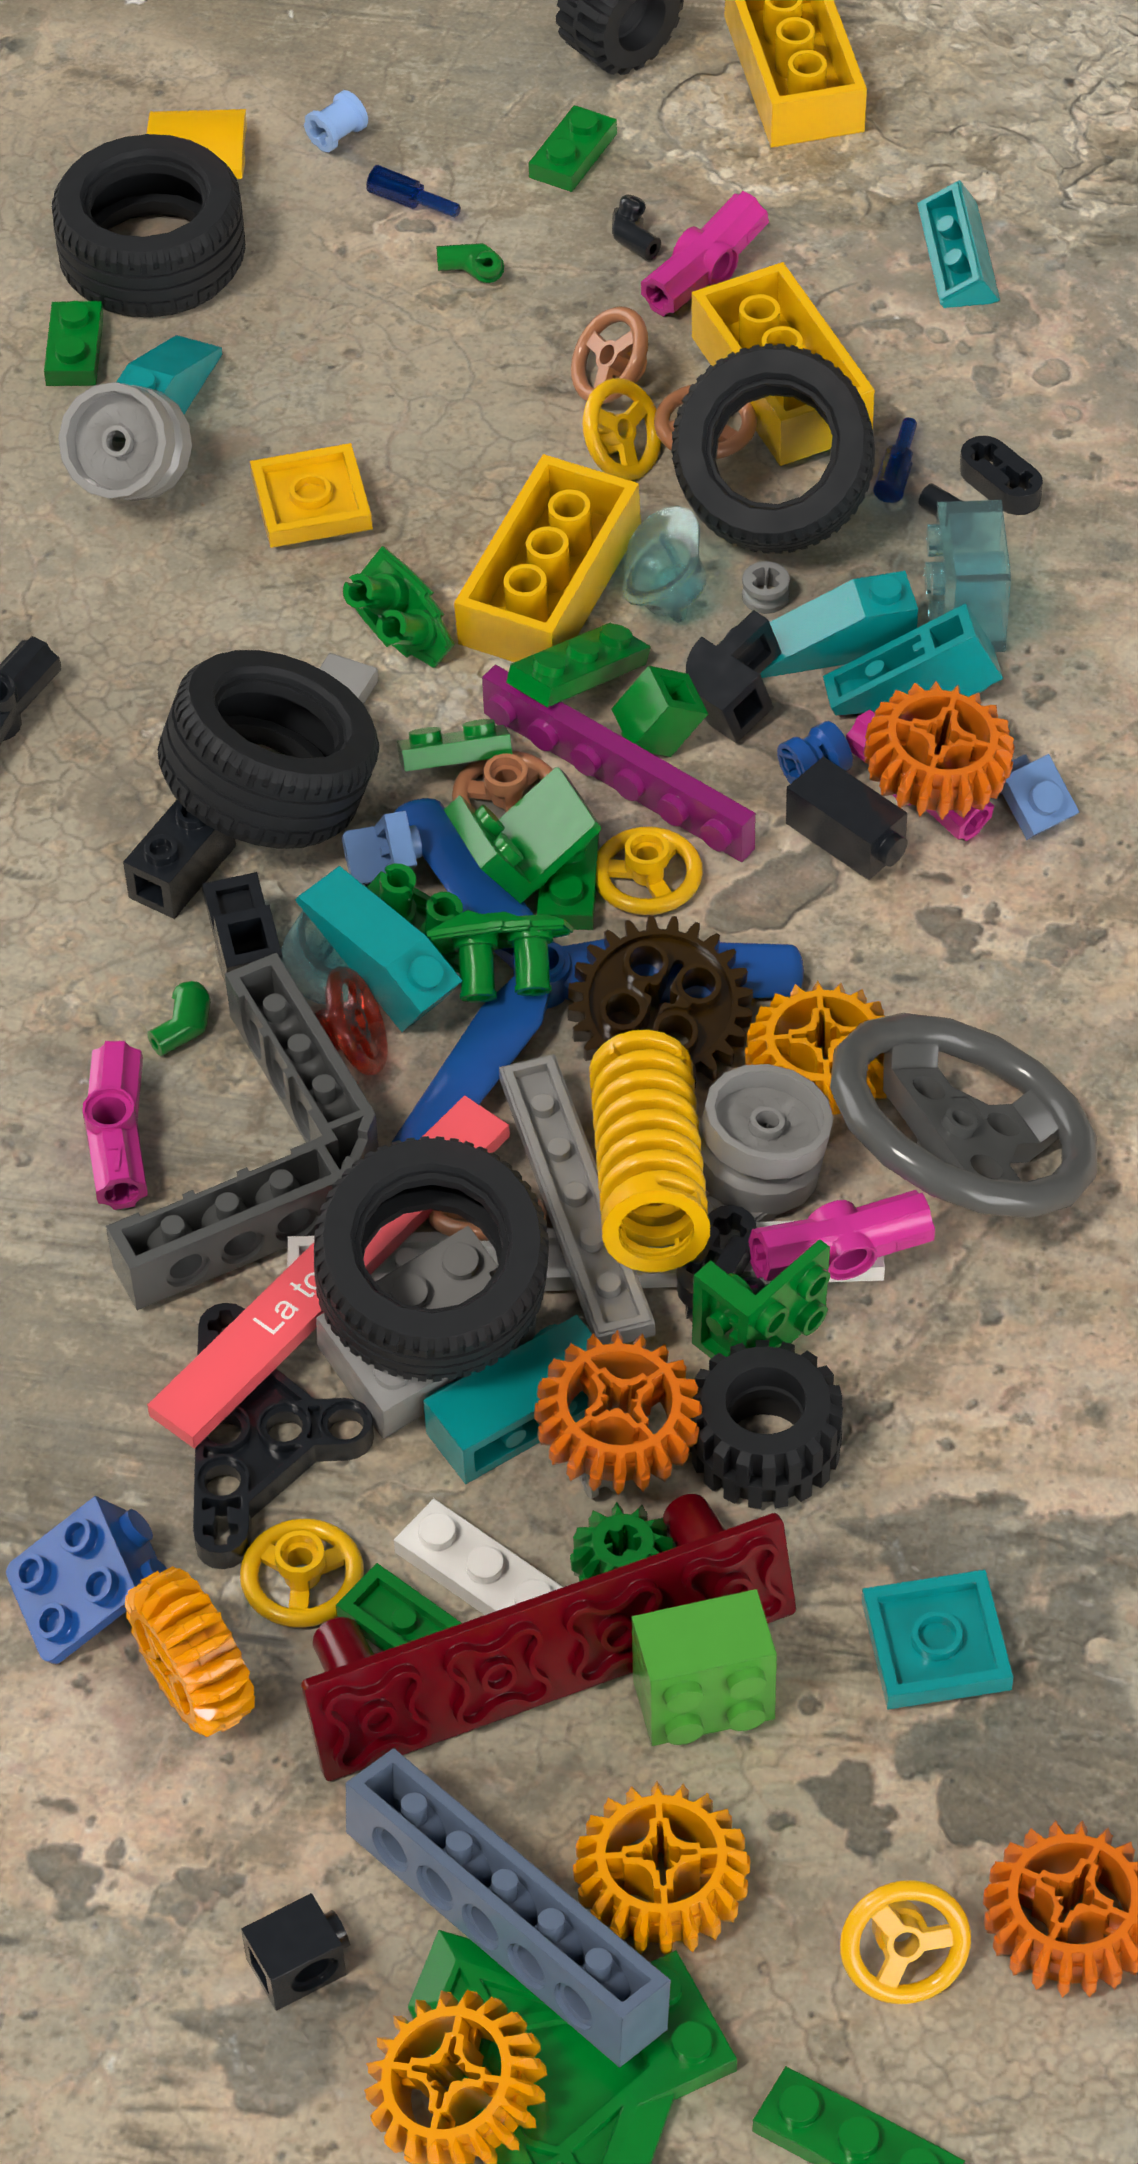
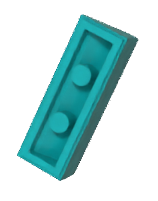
[917,180,1000,308]

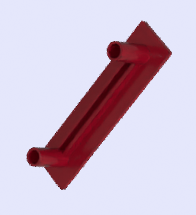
[301,1494,796,1781]

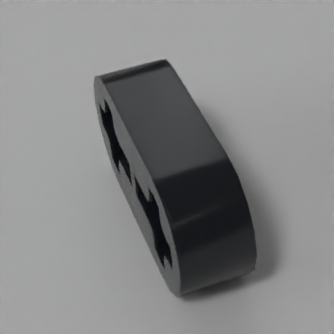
[960,436,1043,515]
[676,1205,757,1309]

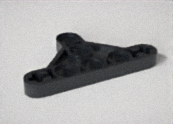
[193,1303,374,1569]

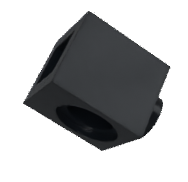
[241,1893,350,2011]

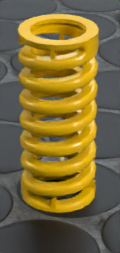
[589,1030,710,1272]

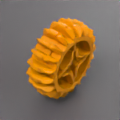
[745,980,887,1117]
[125,1566,255,1737]
[573,1781,750,1955]
[364,1989,548,2164]

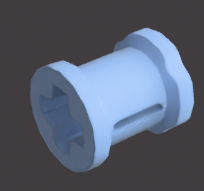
[304,90,368,153]

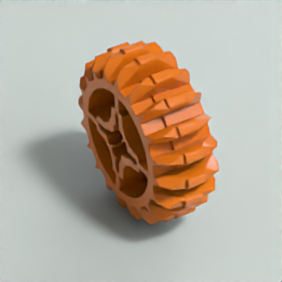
[863,681,1015,820]
[534,1330,702,1495]
[983,1820,1138,1998]

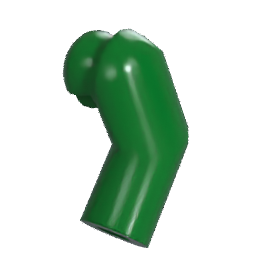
[436,243,504,283]
[147,981,211,1056]

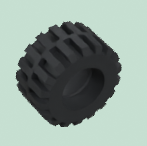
[556,0,684,75]
[689,1340,843,1509]

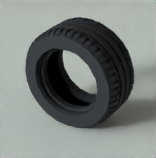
[51,134,246,318]
[671,344,875,554]
[157,650,379,849]
[314,1136,549,1382]

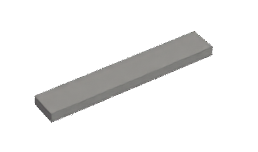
[499,1054,655,1345]

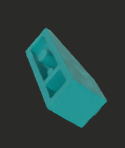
[116,335,223,414]
[760,571,918,678]
[823,603,1003,716]
[295,866,462,1032]

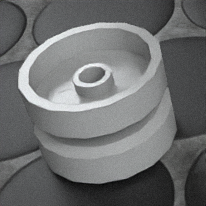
[58,382,192,501]
[699,1064,834,1214]

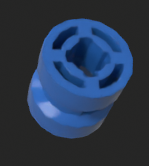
[777,721,853,784]

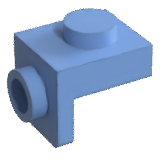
[999,754,1080,840]
[341,811,422,885]

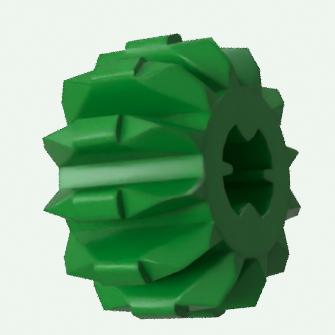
[570,1502,676,1582]

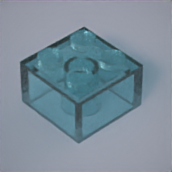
[924,500,1011,652]

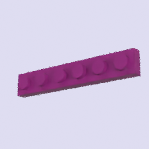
[482,664,756,862]

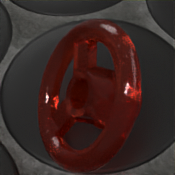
[314,966,388,1076]

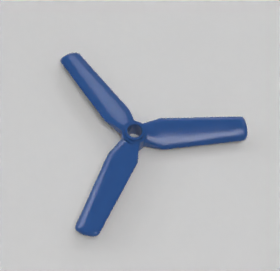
[391,798,804,1143]

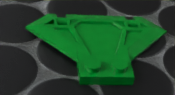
[408,1930,737,2164]

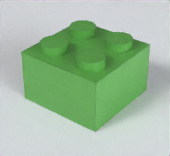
[632,1589,777,1746]

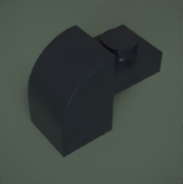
[686,610,782,743]
[202,872,283,984]

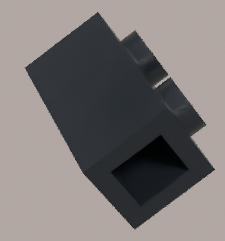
[786,756,908,880]
[123,800,236,919]

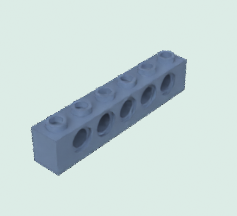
[345,1748,671,2068]

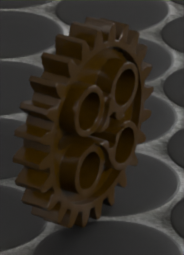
[568,915,753,1089]

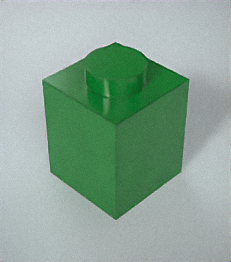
[611,666,708,757]

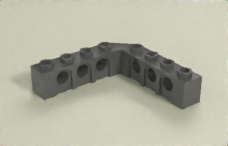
[106,953,379,1310]

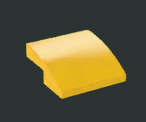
[146,109,247,179]

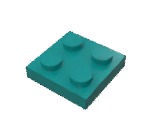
[862,1569,1013,1710]

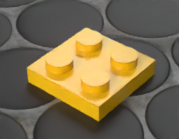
[250,443,373,548]

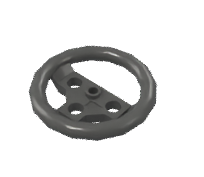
[830,1013,1097,1218]

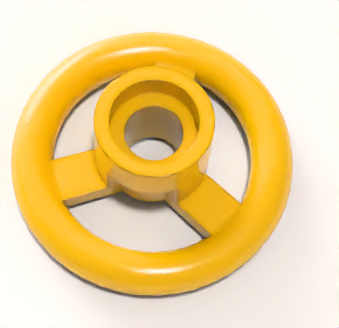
[582,378,662,481]
[596,827,703,915]
[240,1518,364,1628]
[840,1880,971,2004]

